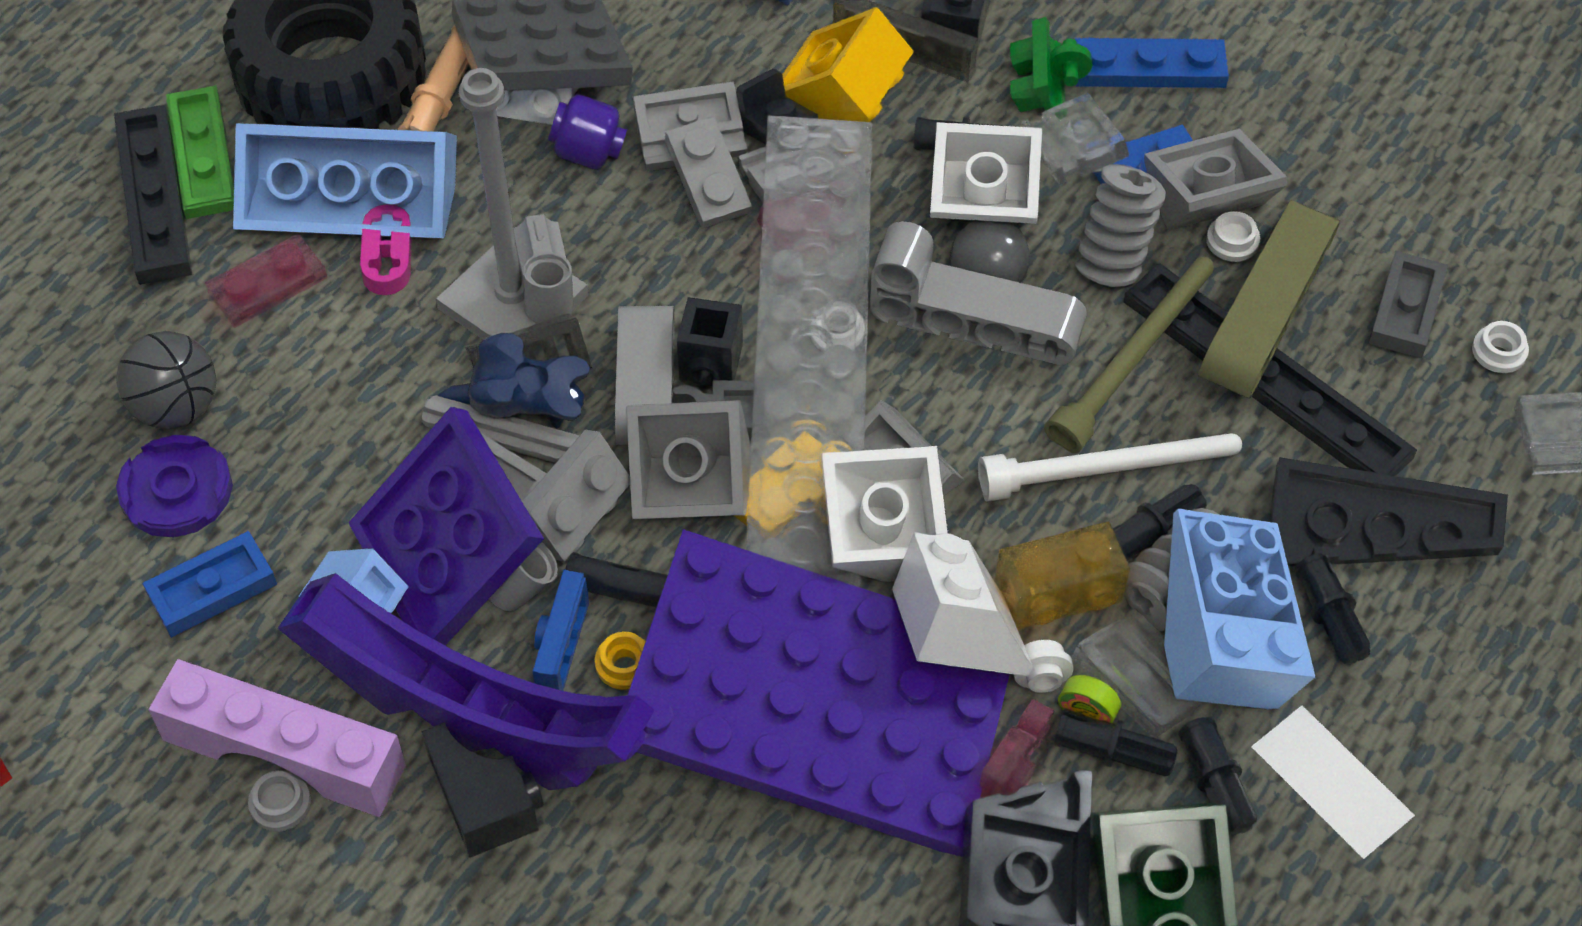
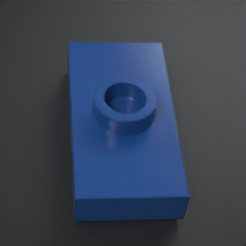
[532,570,589,691]

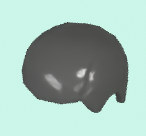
[950,220,1030,283]

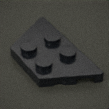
[959,770,1092,926]

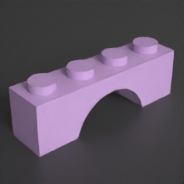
[148,659,406,817]

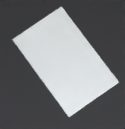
[1251,706,1415,859]

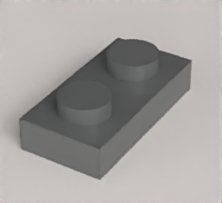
[1369,251,1448,359]

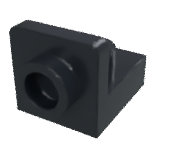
[736,69,820,153]

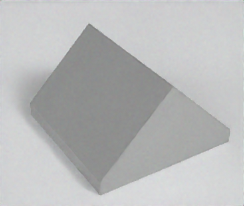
[1144,129,1287,230]
[626,400,752,519]

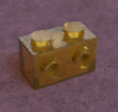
[995,521,1130,630]

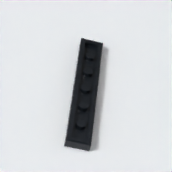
[1123,263,1417,476]

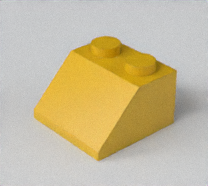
[783,7,914,129]

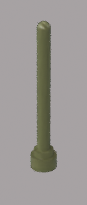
[1044,257,1214,453]

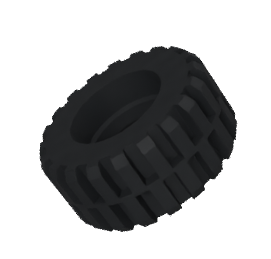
[223,0,426,129]

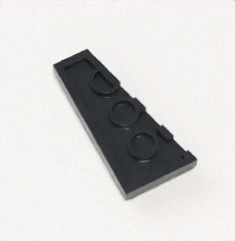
[1269,457,1508,566]

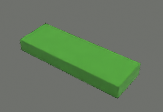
[166,85,234,219]

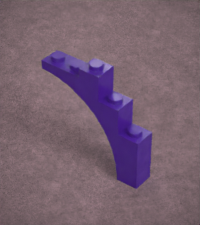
[277,573,655,790]

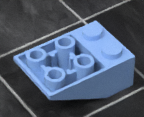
[1164,509,1315,709]

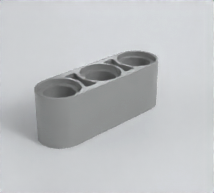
[615,306,675,445]

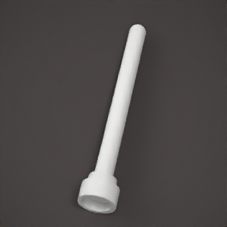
[978,433,1242,502]

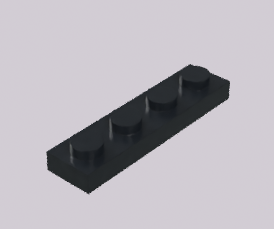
[114,104,193,285]

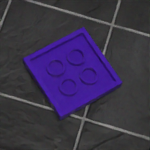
[349,407,544,645]

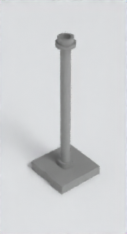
[436,68,589,356]

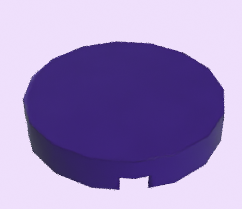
[116,435,233,538]

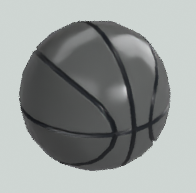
[116,331,217,429]

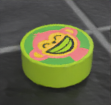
[1058,675,1121,723]

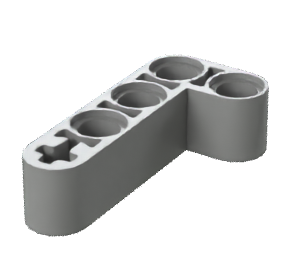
[870,221,1087,365]

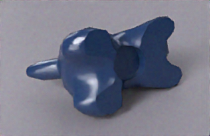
[438,333,590,429]

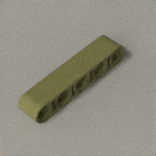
[1198,200,1341,399]

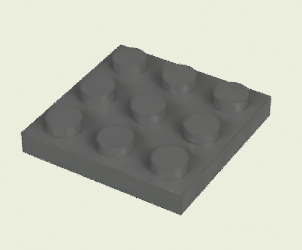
[452,0,633,91]

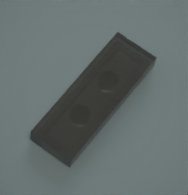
[833,0,978,83]

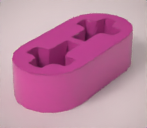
[360,204,412,295]

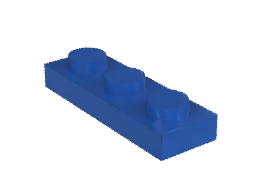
[1075,38,1229,88]

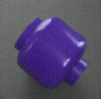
[547,95,627,169]

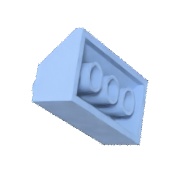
[233,123,457,238]

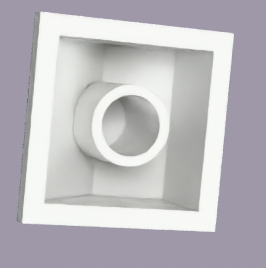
[930,122,1042,224]
[821,446,948,582]
[892,532,1033,676]

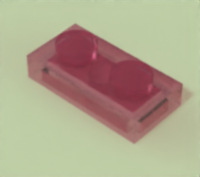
[205,233,328,328]

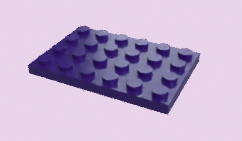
[628,529,1010,857]

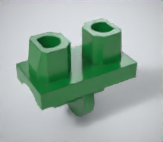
[1010,17,1093,120]

